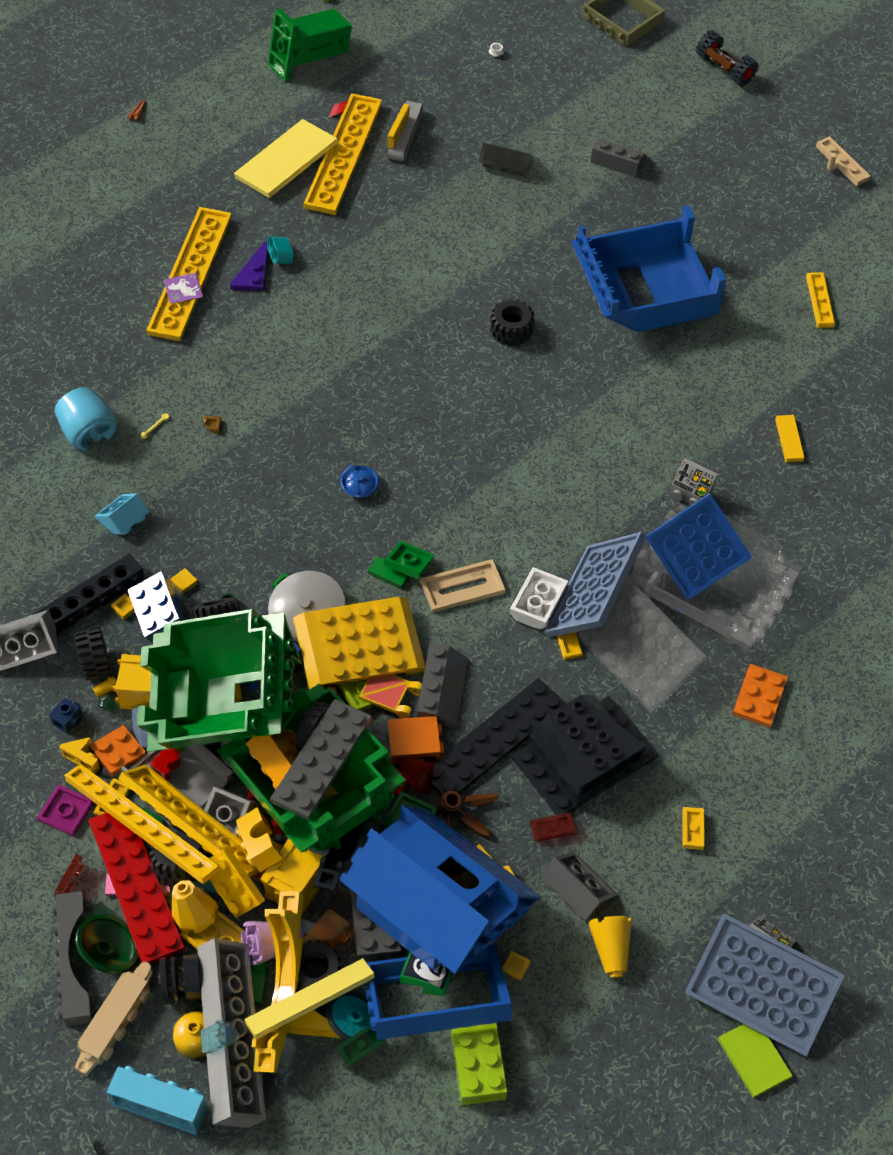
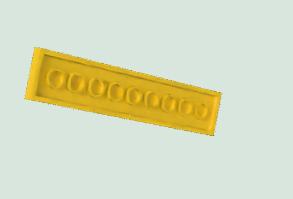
[304,93,382,215]
[146,207,232,342]

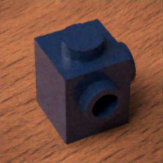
[49,697,83,734]

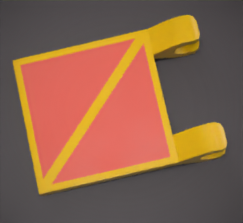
[358,675,422,719]

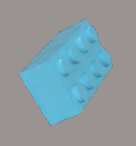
[107,1066,208,1135]

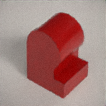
[149,748,181,781]

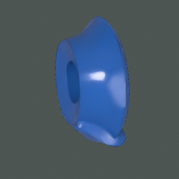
[340,464,380,498]

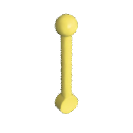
[141,413,169,439]

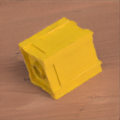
[112,654,151,709]
[260,839,324,916]

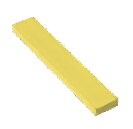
[245,959,374,1039]

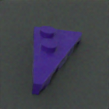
[230,242,268,291]

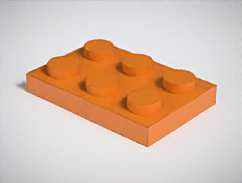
[732,664,788,728]

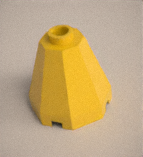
[172,880,218,933]

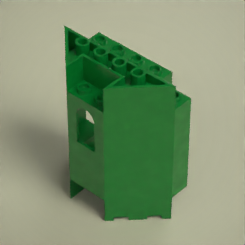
[137,609,302,752]
[217,683,405,852]

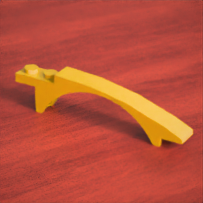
[251,891,303,1073]

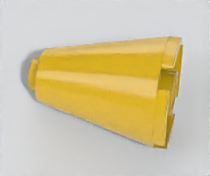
[589,916,632,978]

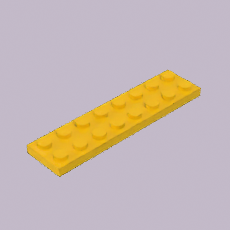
[119,764,260,877]

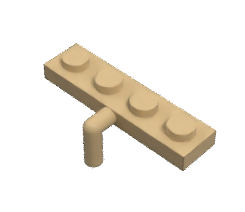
[816,136,870,186]

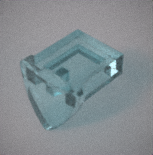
[201,1020,240,1054]

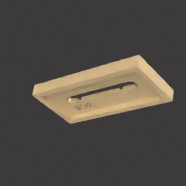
[420,559,505,613]

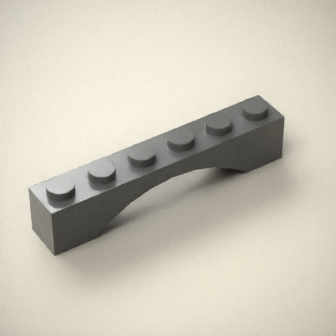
[53,891,93,1026]

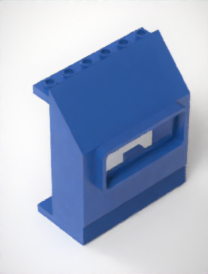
[571,205,726,332]

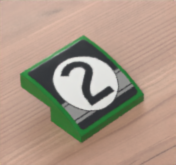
[400,952,453,996]

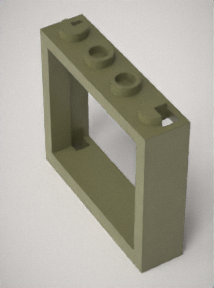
[582,0,665,47]

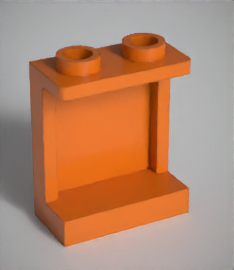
[388,716,444,765]

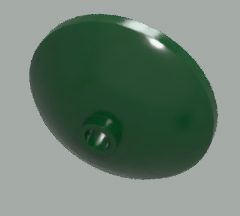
[76,914,139,974]

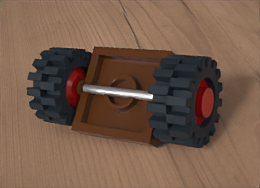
[695,30,759,87]

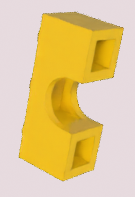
[236,807,283,872]

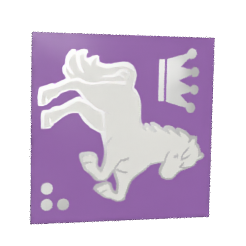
[164,273,203,303]

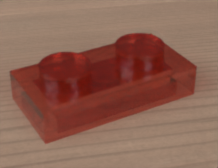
[530,813,576,842]
[54,854,84,897]

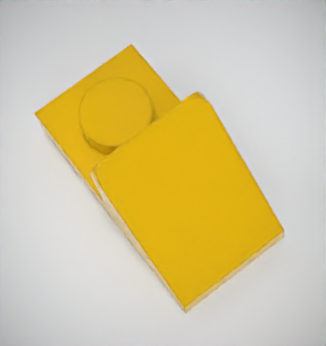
[59,738,100,775]

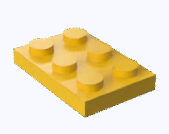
[209,846,265,918]

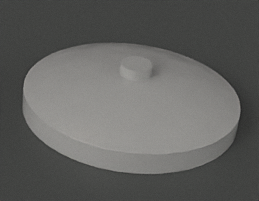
[268,571,346,645]

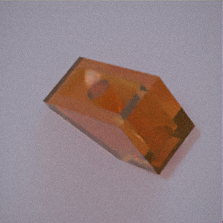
[303,908,350,948]

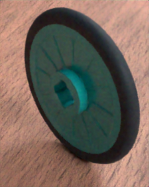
[326,992,374,1041]

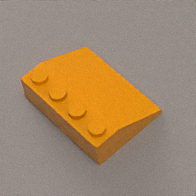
[246,729,338,803]

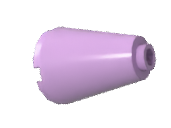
[241,921,304,966]

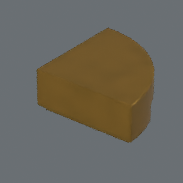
[203,416,222,435]

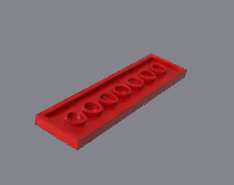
[88,812,185,964]

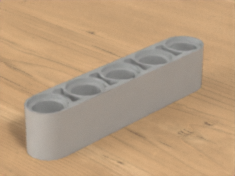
[388,101,423,162]

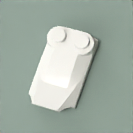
[510,567,568,629]

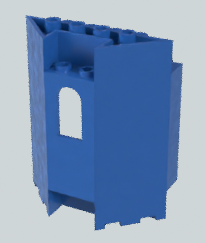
[339,805,541,974]

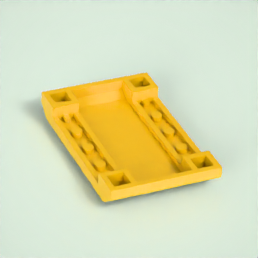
[293,597,425,690]

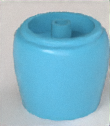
[54,387,117,451]

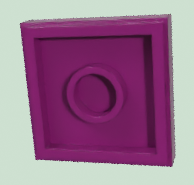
[36,784,95,837]

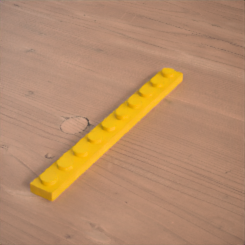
[64,764,219,884]

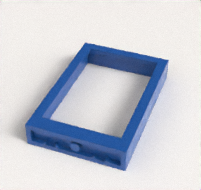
[364,945,512,1040]

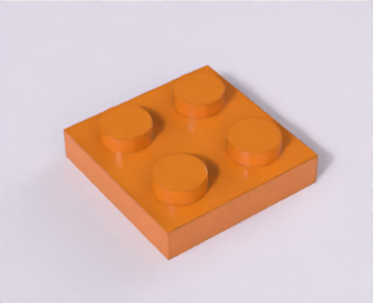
[89,725,146,777]

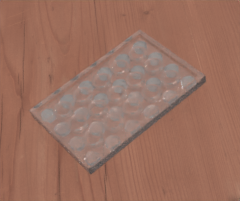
[573,577,708,714]

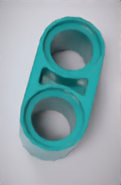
[267,236,294,264]

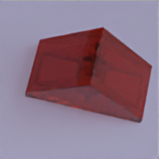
[397,758,434,794]

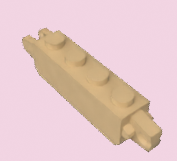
[74,962,153,1076]

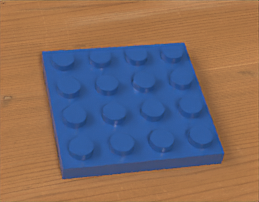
[645,493,753,600]

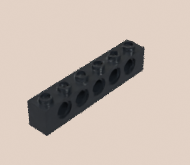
[32,553,145,636]

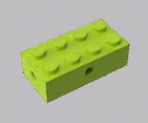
[450,1023,507,1106]

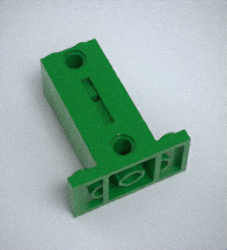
[267,8,352,81]

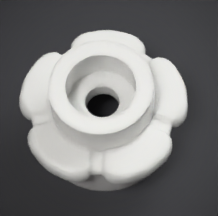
[489,43,504,57]

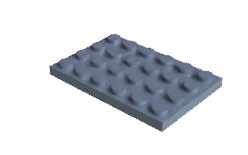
[544,532,646,637]
[685,913,845,1056]

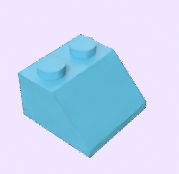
[94,493,150,535]

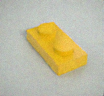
[682,807,704,850]

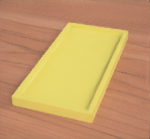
[234,119,338,198]

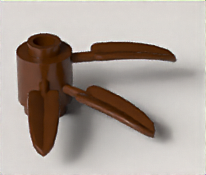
[438,791,499,836]

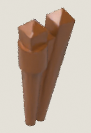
[127,100,146,120]

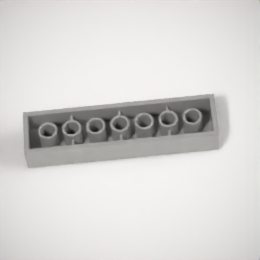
[197,938,266,1128]

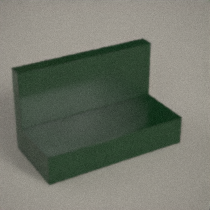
[335,1024,386,1068]

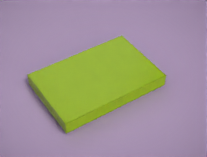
[718,1024,792,1098]

